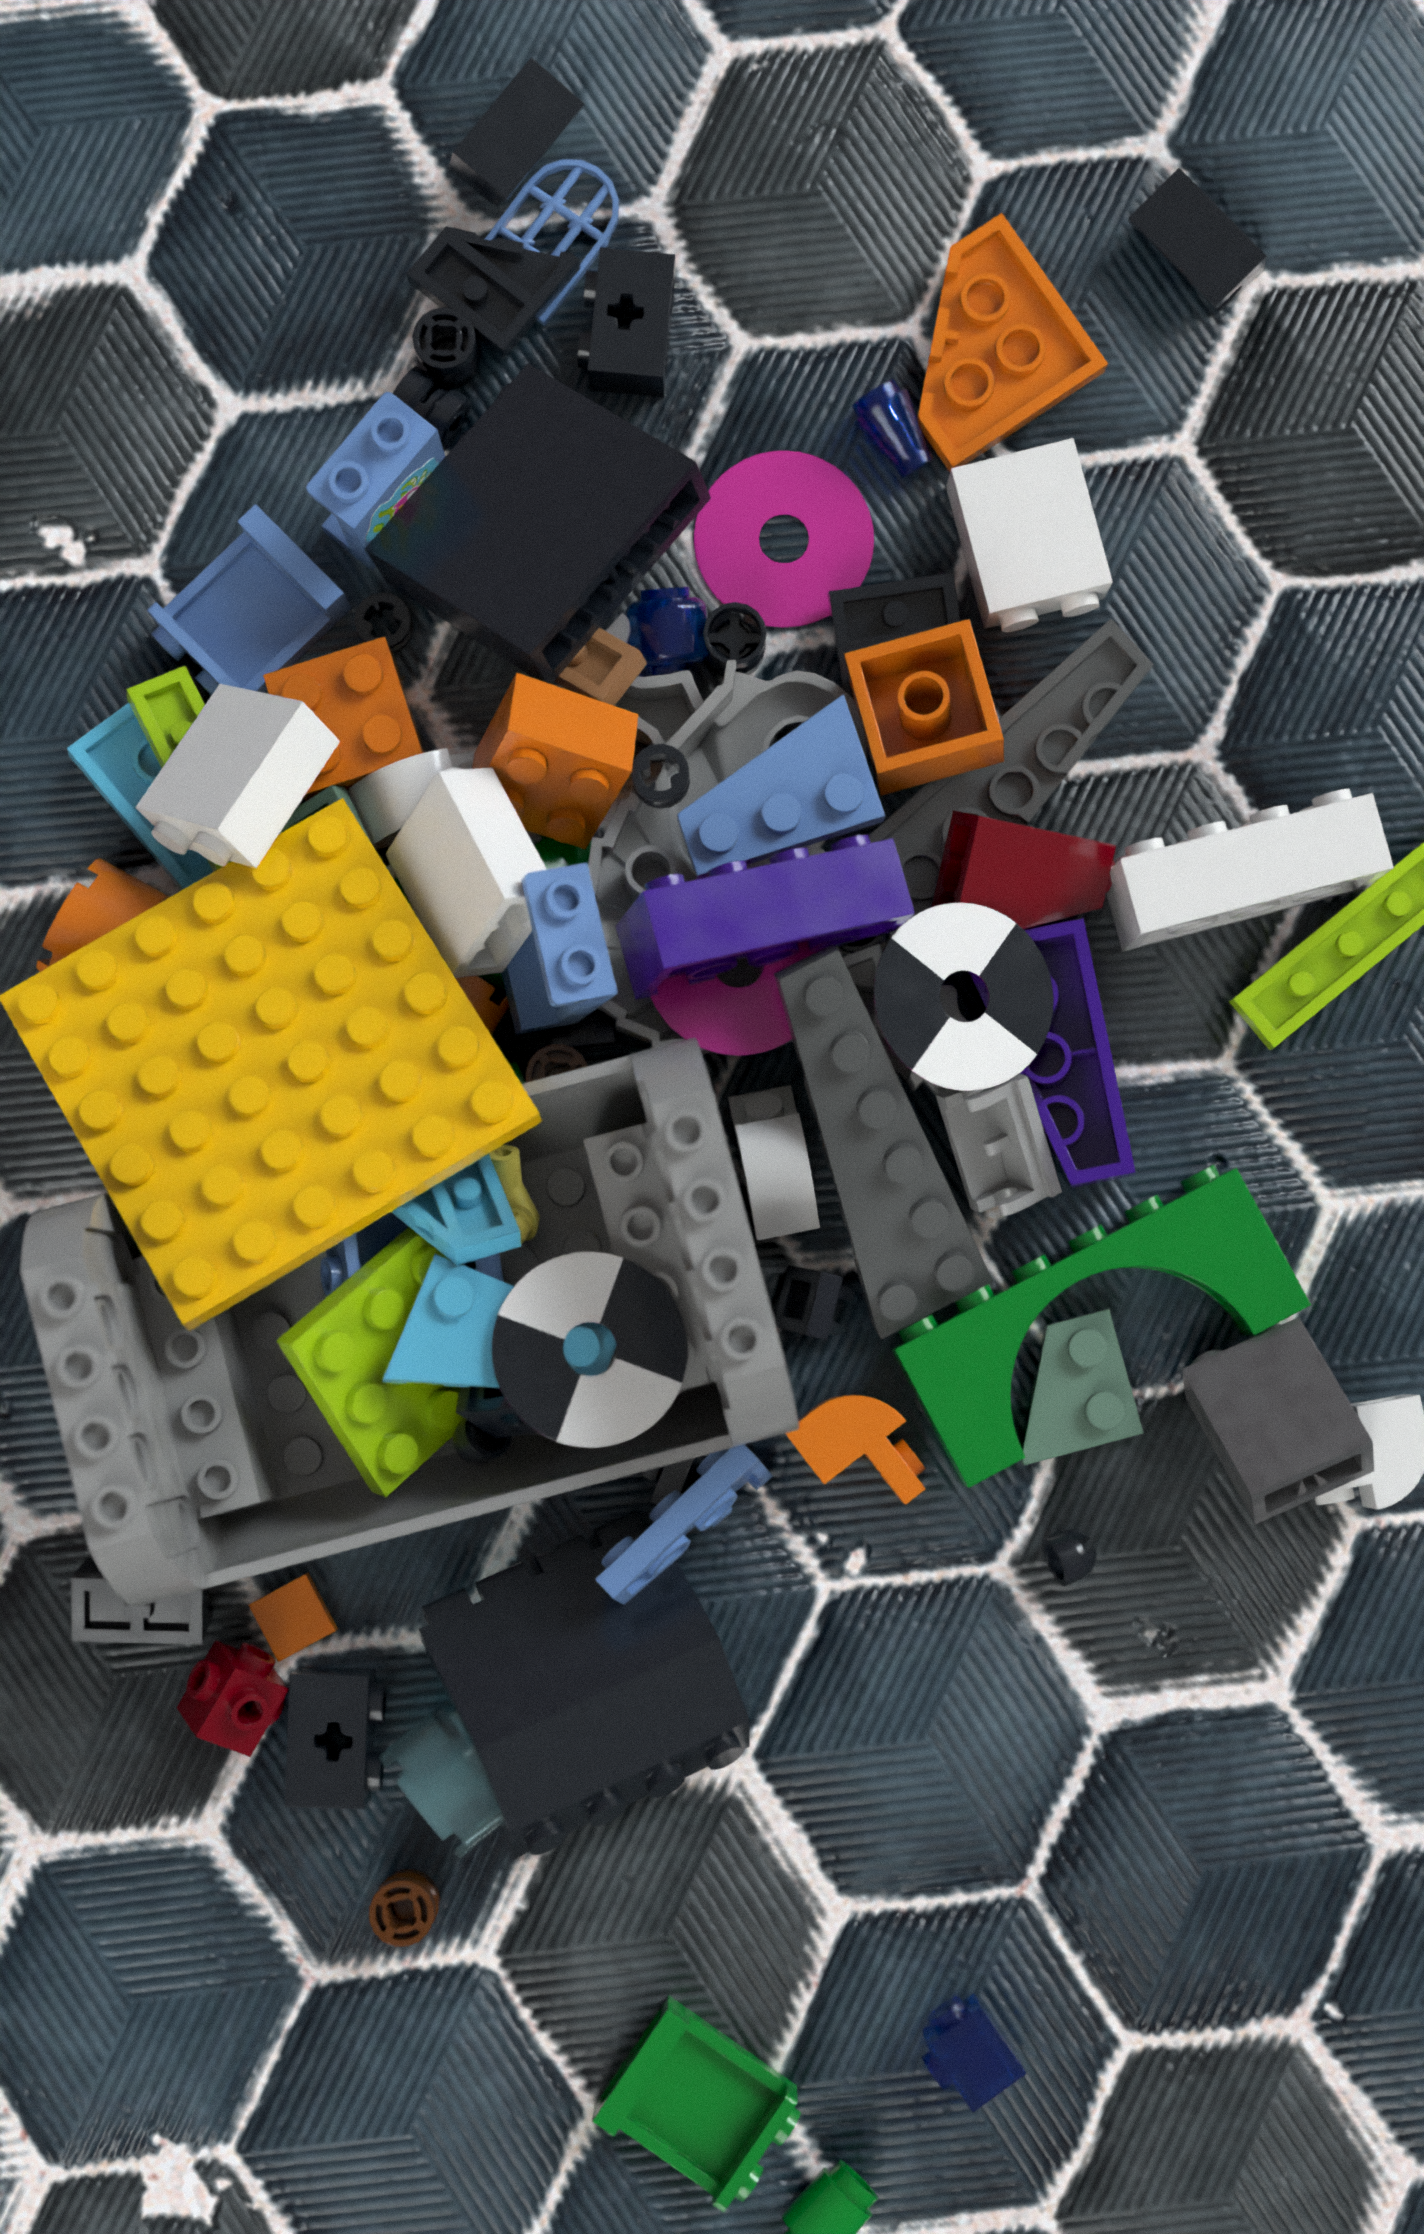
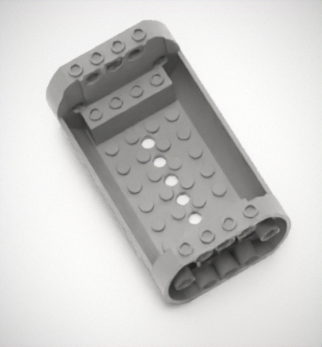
[21,1037,800,1606]

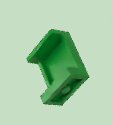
[592,1995,801,2213]

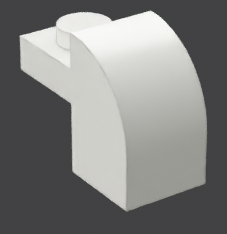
[347,748,475,849]
[728,1085,820,1240]
[1315,1394,1424,1510]

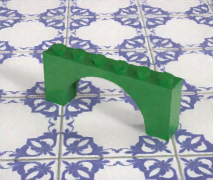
[891,1164,1311,1488]

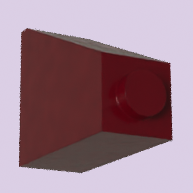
[931,810,1116,929]

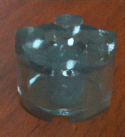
[379,1704,501,1859]

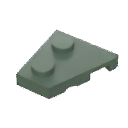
[1021,1309,1143,1466]

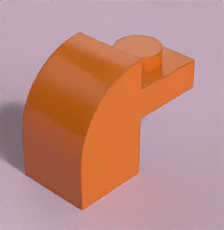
[785,1394,926,1505]

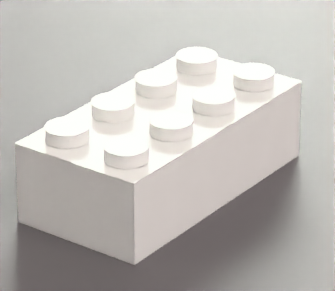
[1106,789,1394,952]

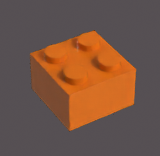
[844,619,1004,795]
[263,636,425,802]
[472,673,639,849]

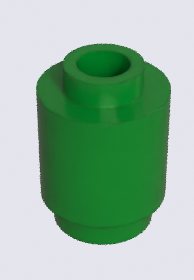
[781,2160,878,2234]

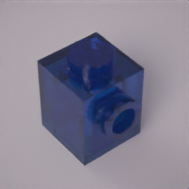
[921,1993,1027,2112]

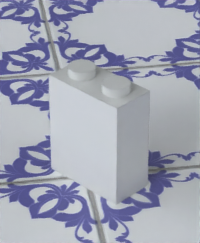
[946,438,1113,632]
[135,684,340,868]
[386,767,547,978]

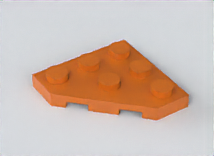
[916,213,1108,472]

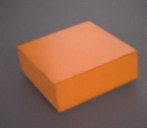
[248,1572,338,1662]

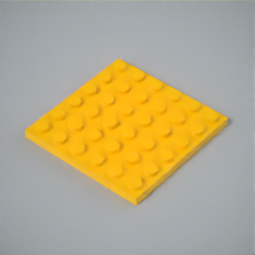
[0,798,542,1331]

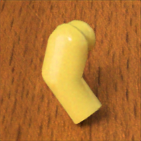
[489,1145,540,1244]

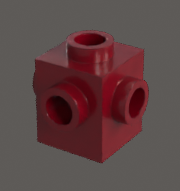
[176,1640,289,1757]

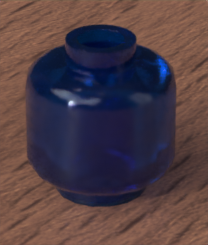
[625,587,709,676]

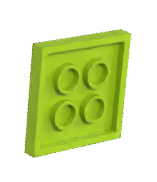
[276,1227,464,1497]

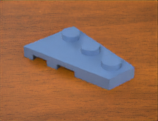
[677,694,885,879]
[595,1444,773,1605]

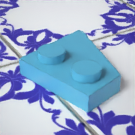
[391,1154,521,1265]

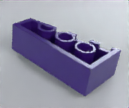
[615,835,915,1000]
[968,918,1136,1188]

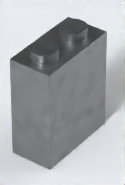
[1181,1317,1374,1524]

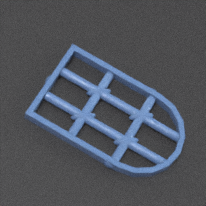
[485,159,619,327]

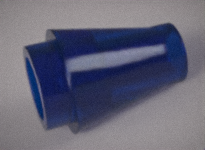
[851,379,934,479]

